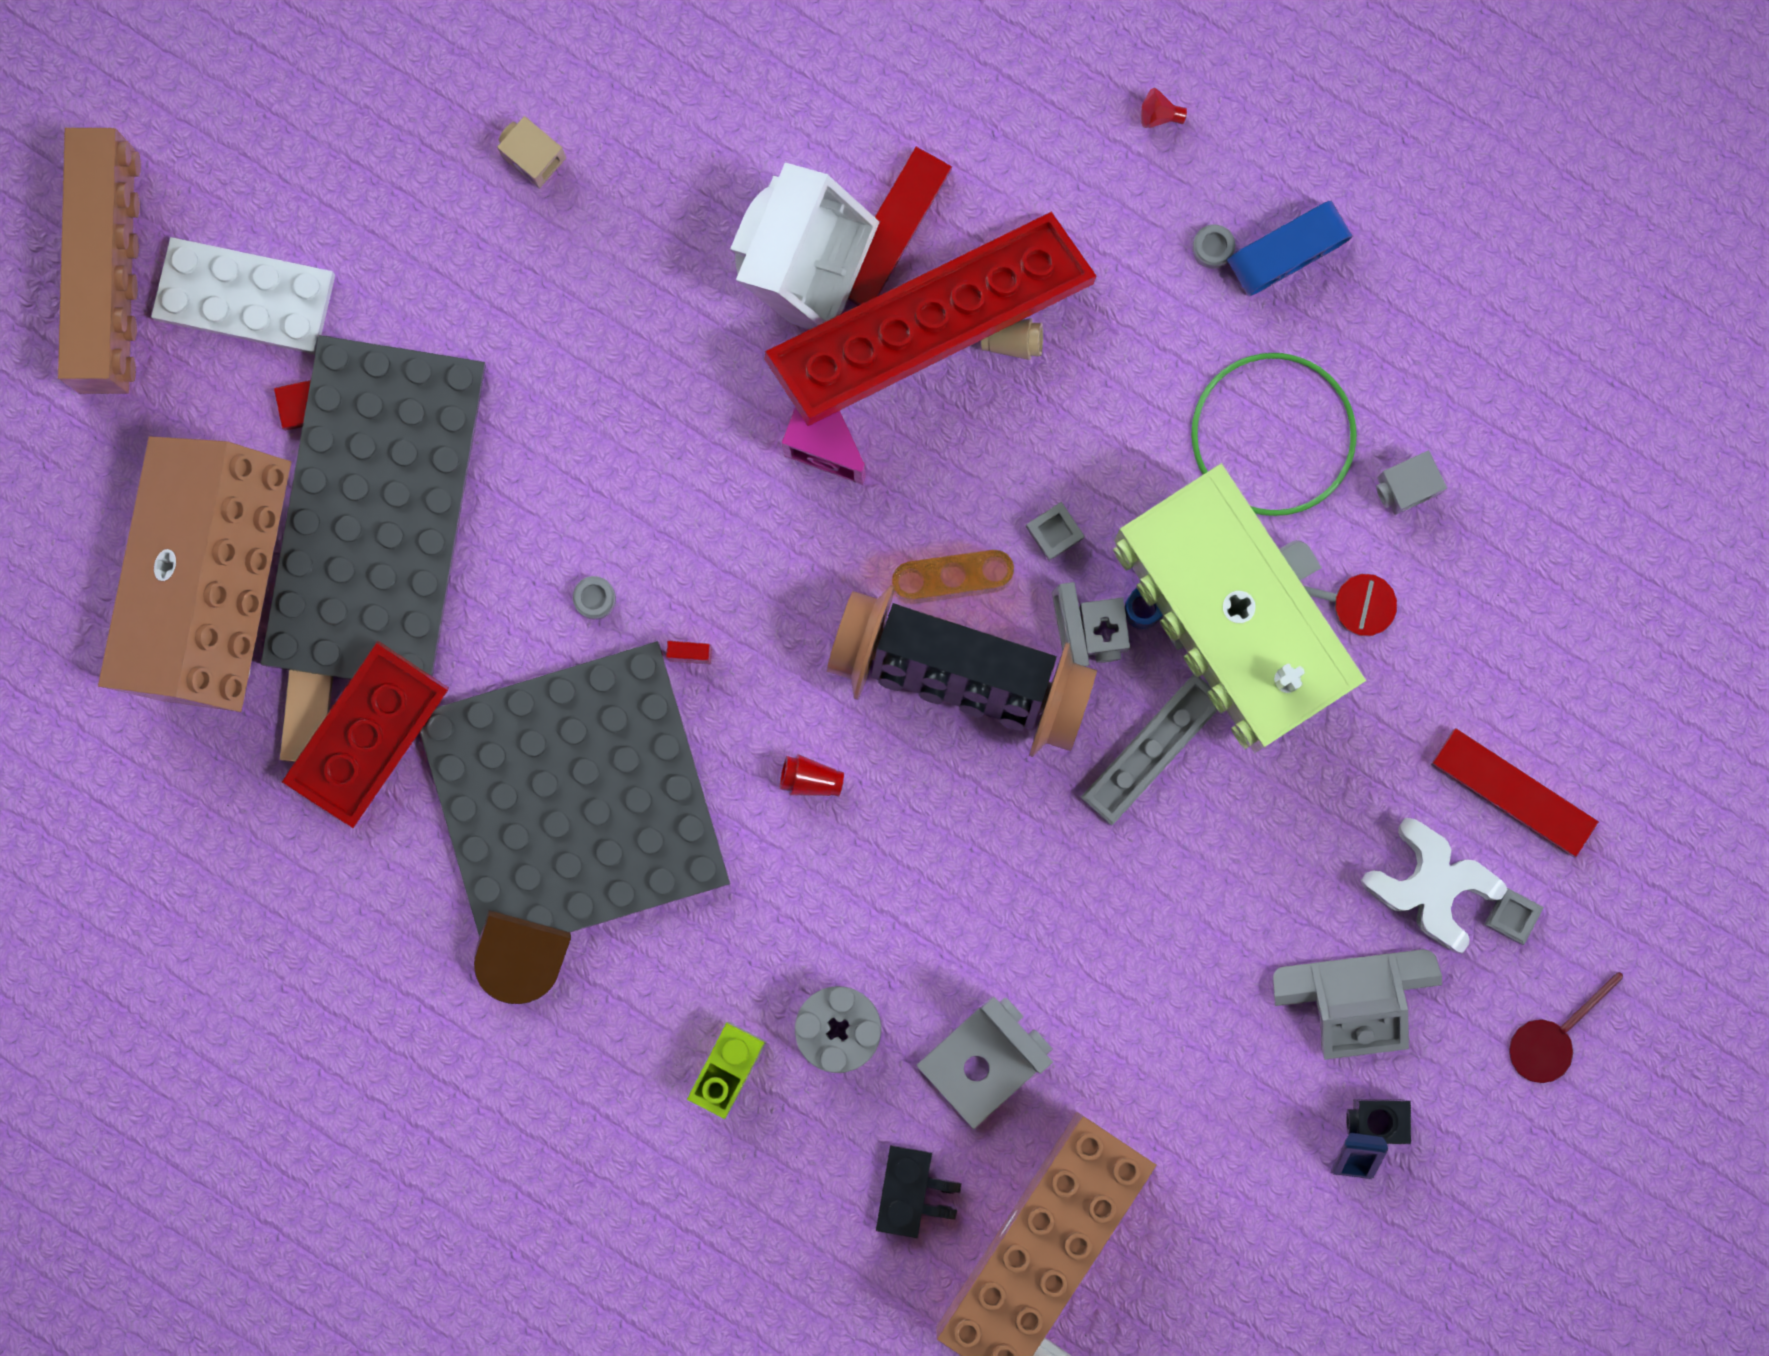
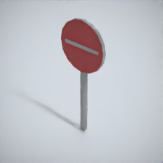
[1304,574,1397,636]

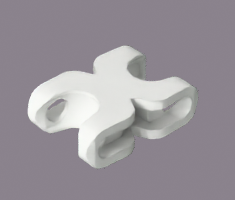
[1360,818,1507,954]

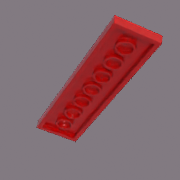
[764,211,1096,426]

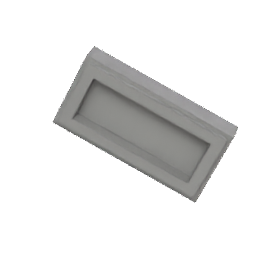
[1052,582,1090,667]

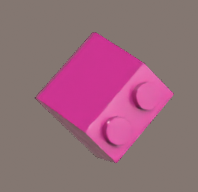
[781,407,866,485]

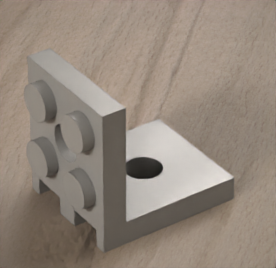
[916,997,1053,1129]

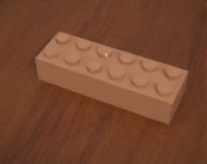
[58,128,141,394]

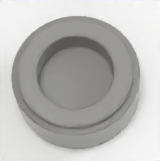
[1192,224,1235,269]
[573,576,616,620]

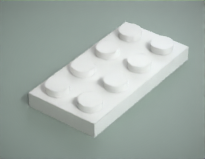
[151,237,335,355]

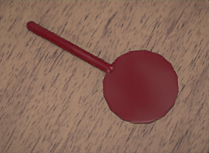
[1509,972,1623,1083]

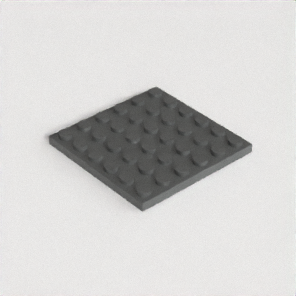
[420,641,731,937]

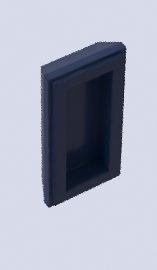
[1331,1133,1388,1179]

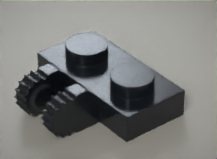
[876,1145,962,1238]

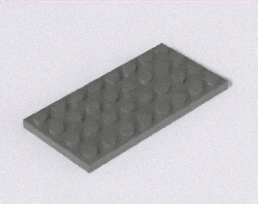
[261,335,486,680]

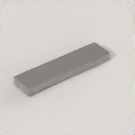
[1080,674,1217,826]

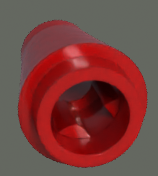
[780,754,844,797]

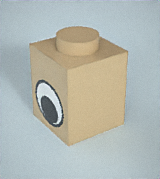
[497,116,566,189]

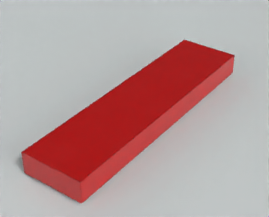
[848,146,952,306]
[1431,728,1599,858]

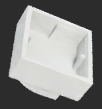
[730,163,879,329]

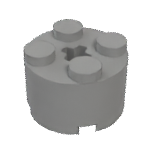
[795,986,881,1073]

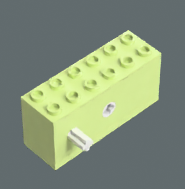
[1113,463,1366,753]

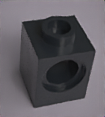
[1346,1099,1411,1144]

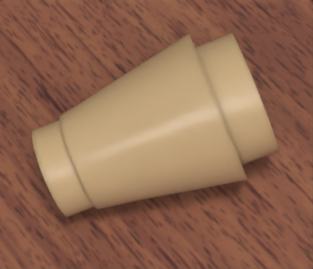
[981,318,1043,360]

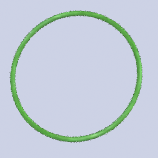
[1191,353,1357,516]

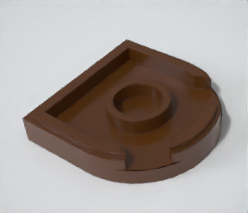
[474,910,571,1004]

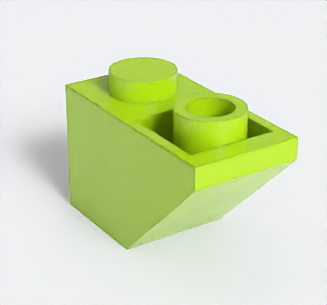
[687,1022,767,1119]

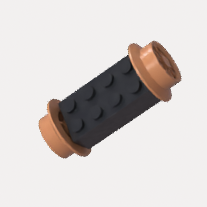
[826,585,1097,757]

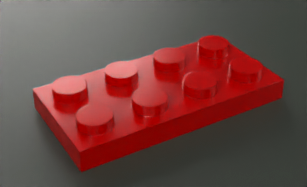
[282,640,449,828]

